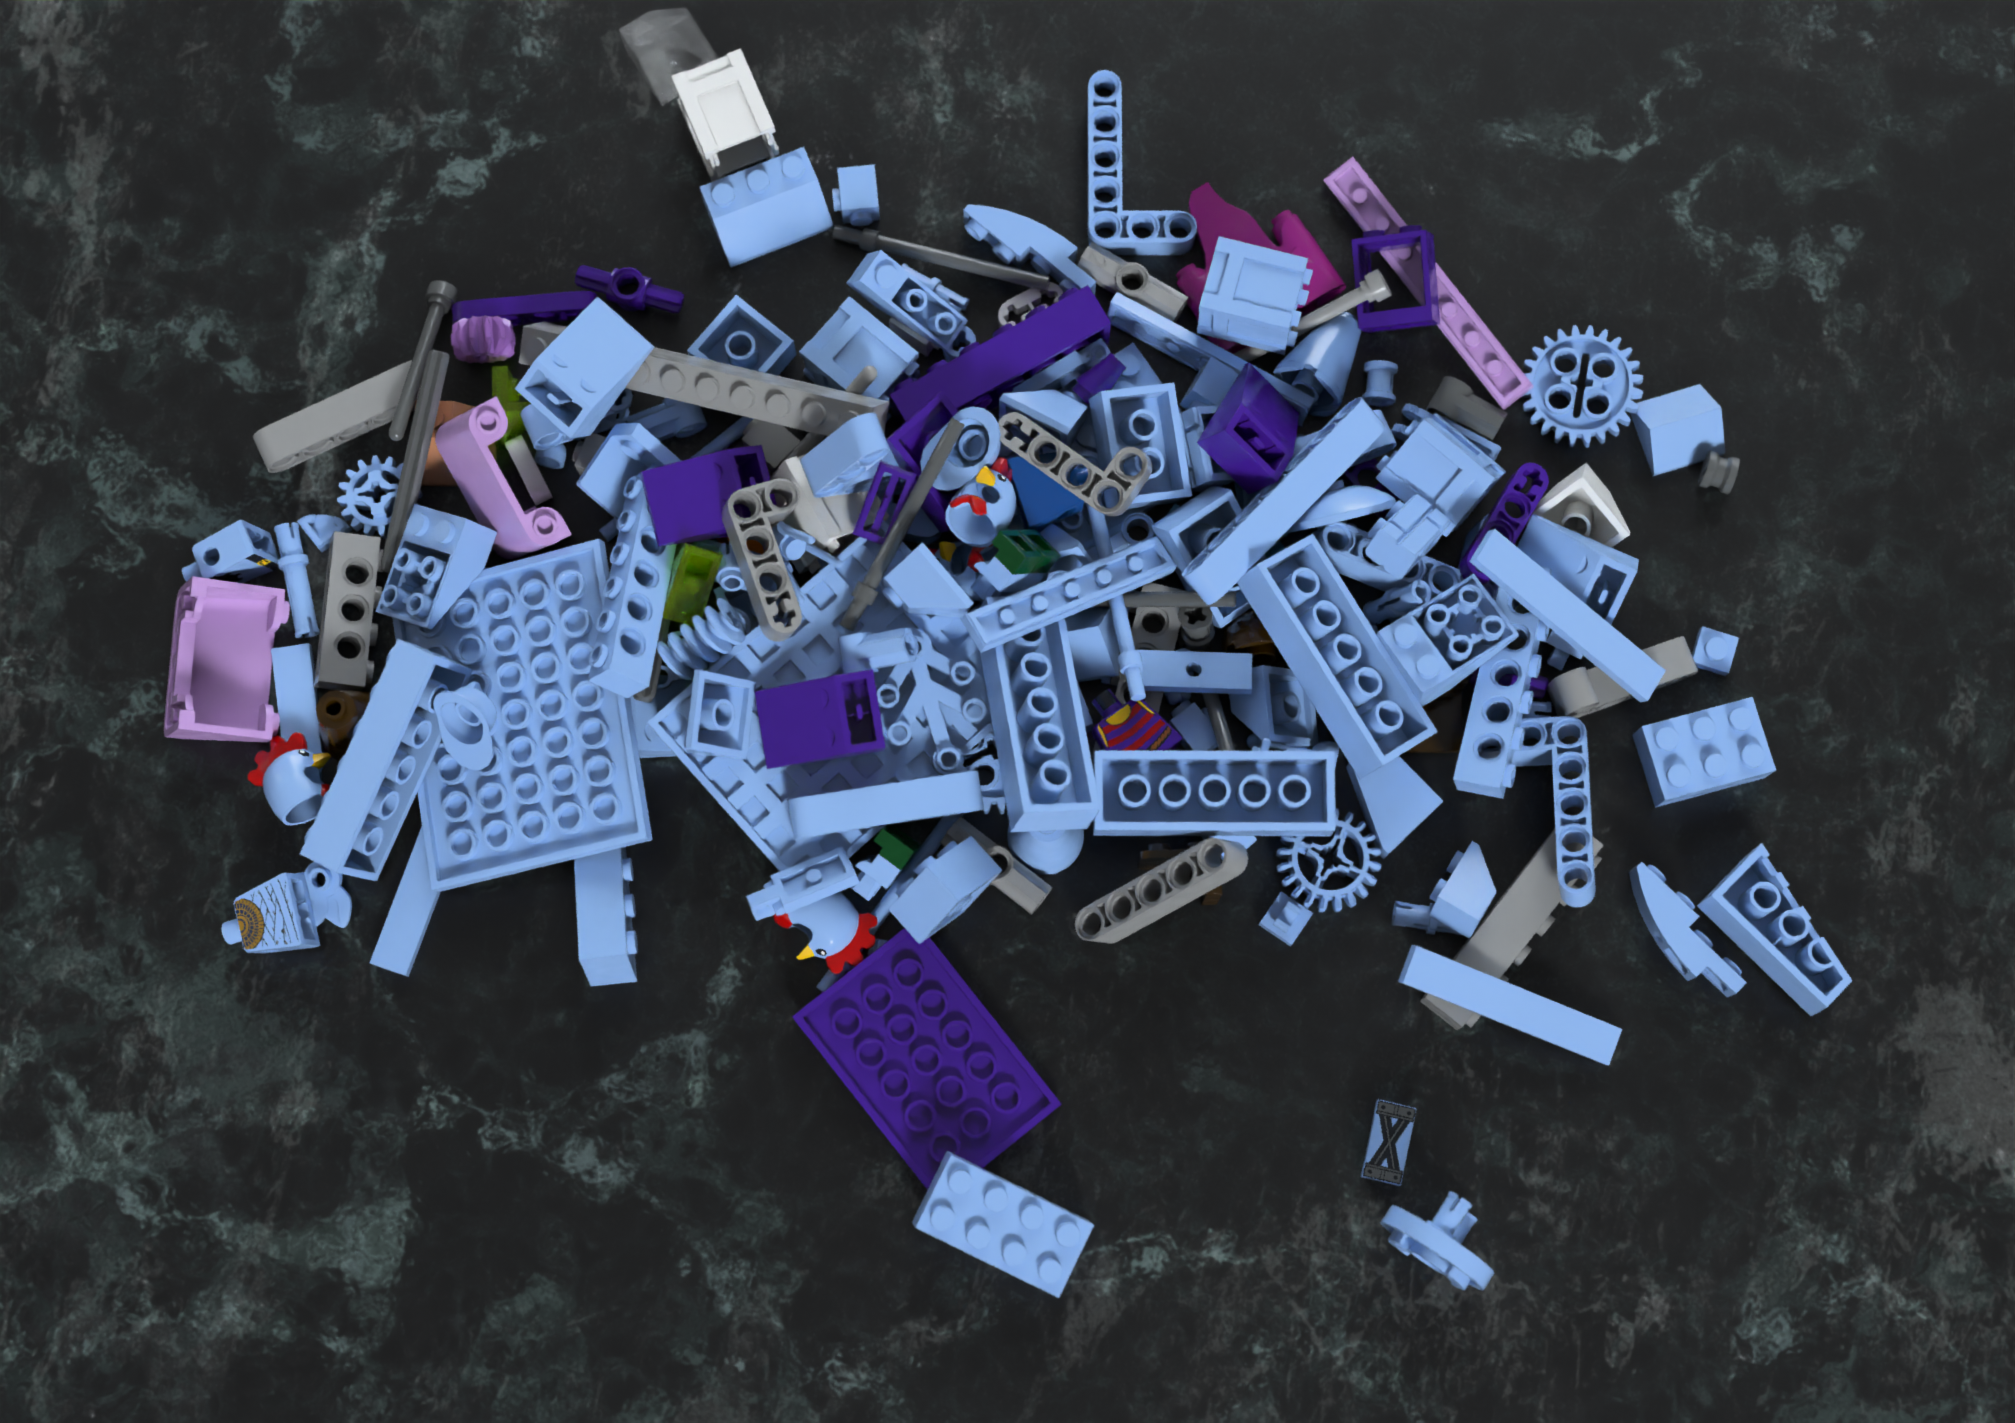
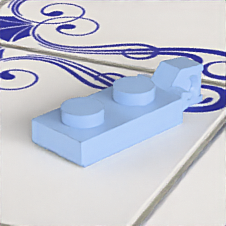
[1012,338,1110,393]
[746,846,859,921]

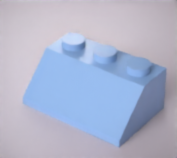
[700,147,834,268]

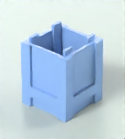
[1197,236,1313,355]
[799,296,920,422]
[1376,414,1506,537]

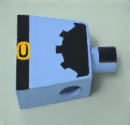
[182,520,280,583]

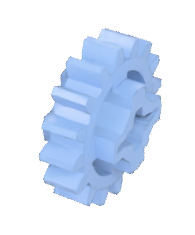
[337,455,423,539]

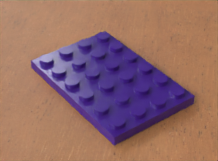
[792,928,1061,1190]

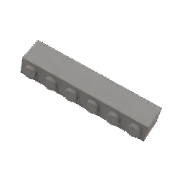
[1420,828,1604,1030]

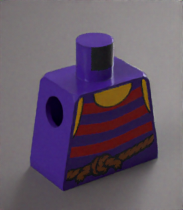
[1091,689,1183,751]

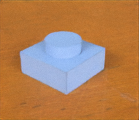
[1692,626,1739,676]

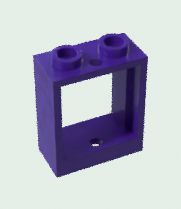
[1352,225,1440,333]

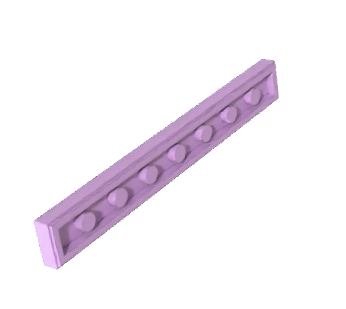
[1323,156,1533,410]

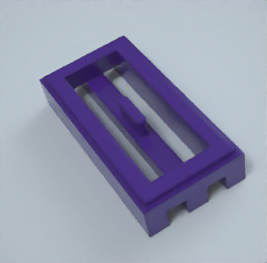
[853,460,917,545]

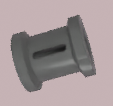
[1178,607,1215,649]

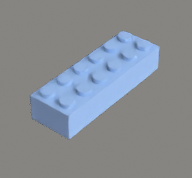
[1237,534,1438,779]
[980,597,1100,832]
[300,639,473,881]
[1093,751,1335,836]

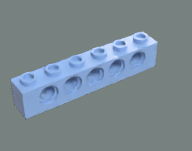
[588,467,677,698]
[1453,567,1552,799]

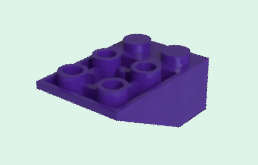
[1197,362,1300,494]
[640,445,777,547]
[754,669,886,769]

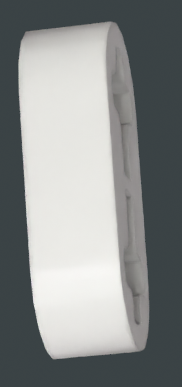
[998,282,1063,327]
[505,435,553,506]

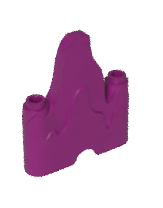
[1176,183,1346,354]

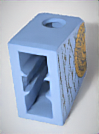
[222,872,320,954]

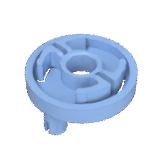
[1380,1191,1494,1290]

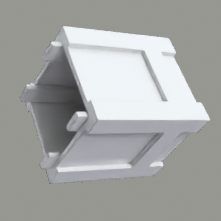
[671,48,780,181]
[771,454,890,575]

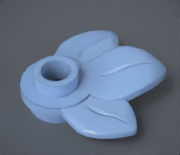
[295,862,352,928]

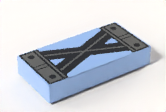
[1361,1099,1417,1186]

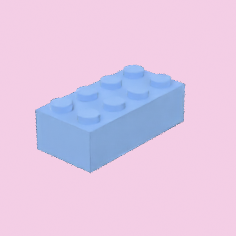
[912,1151,1094,1298]

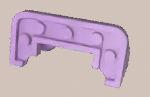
[435,396,572,560]
[164,576,290,742]

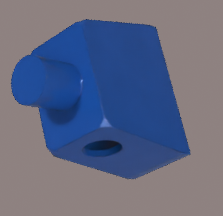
[1007,452,1095,532]

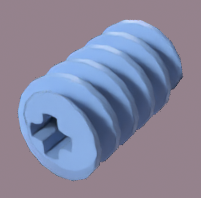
[657,598,745,680]

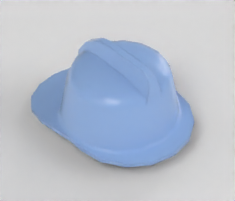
[920,406,1001,491]
[433,681,497,770]

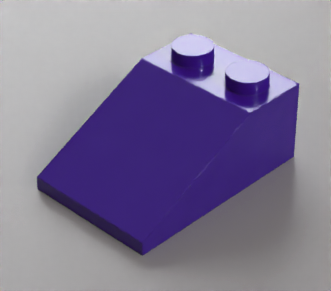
[886,391,996,533]

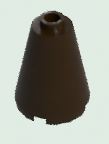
[316,690,370,761]

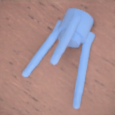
[772,521,843,604]

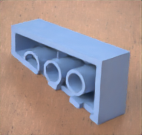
[1697,843,1852,1016]
[574,847,638,986]

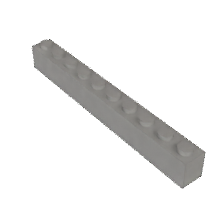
[519,322,889,436]

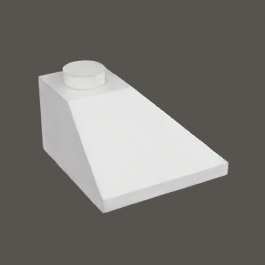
[1526,463,1631,548]

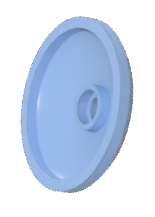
[1286,479,1396,533]

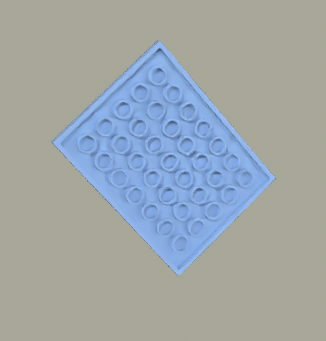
[392,539,653,892]

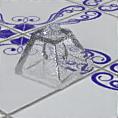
[619,8,719,105]

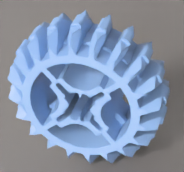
[1276,808,1381,912]

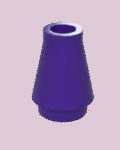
[1071,352,1127,406]

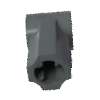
[1426,376,1508,442]

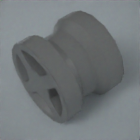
[1698,450,1740,494]

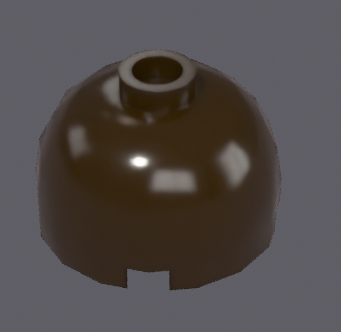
[1221,608,1286,668]

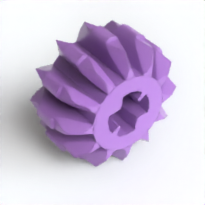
[451,315,516,364]

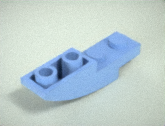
[963,204,1096,294]
[1629,862,1747,997]

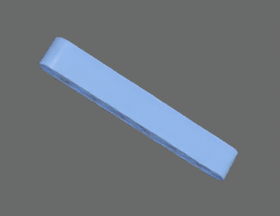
[1182,397,1386,605]

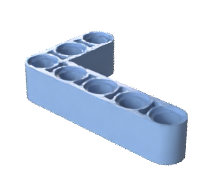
[1087,70,1197,255]
[800,413,906,498]
[1315,513,1500,606]
[1481,716,1596,908]

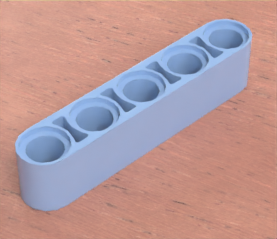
[788,771,984,839]

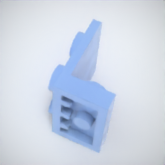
[577,423,681,521]

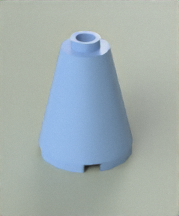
[1007,824,1084,875]

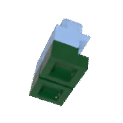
[971,529,1061,601]
[850,824,921,901]

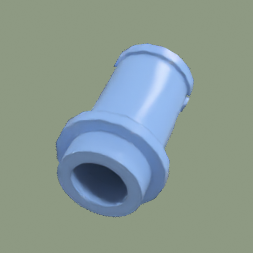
[716,541,745,591]

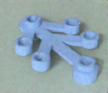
[877,628,986,775]

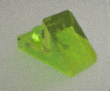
[492,366,531,450]
[662,543,723,627]

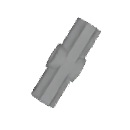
[1077,242,1189,323]
[940,816,1052,915]

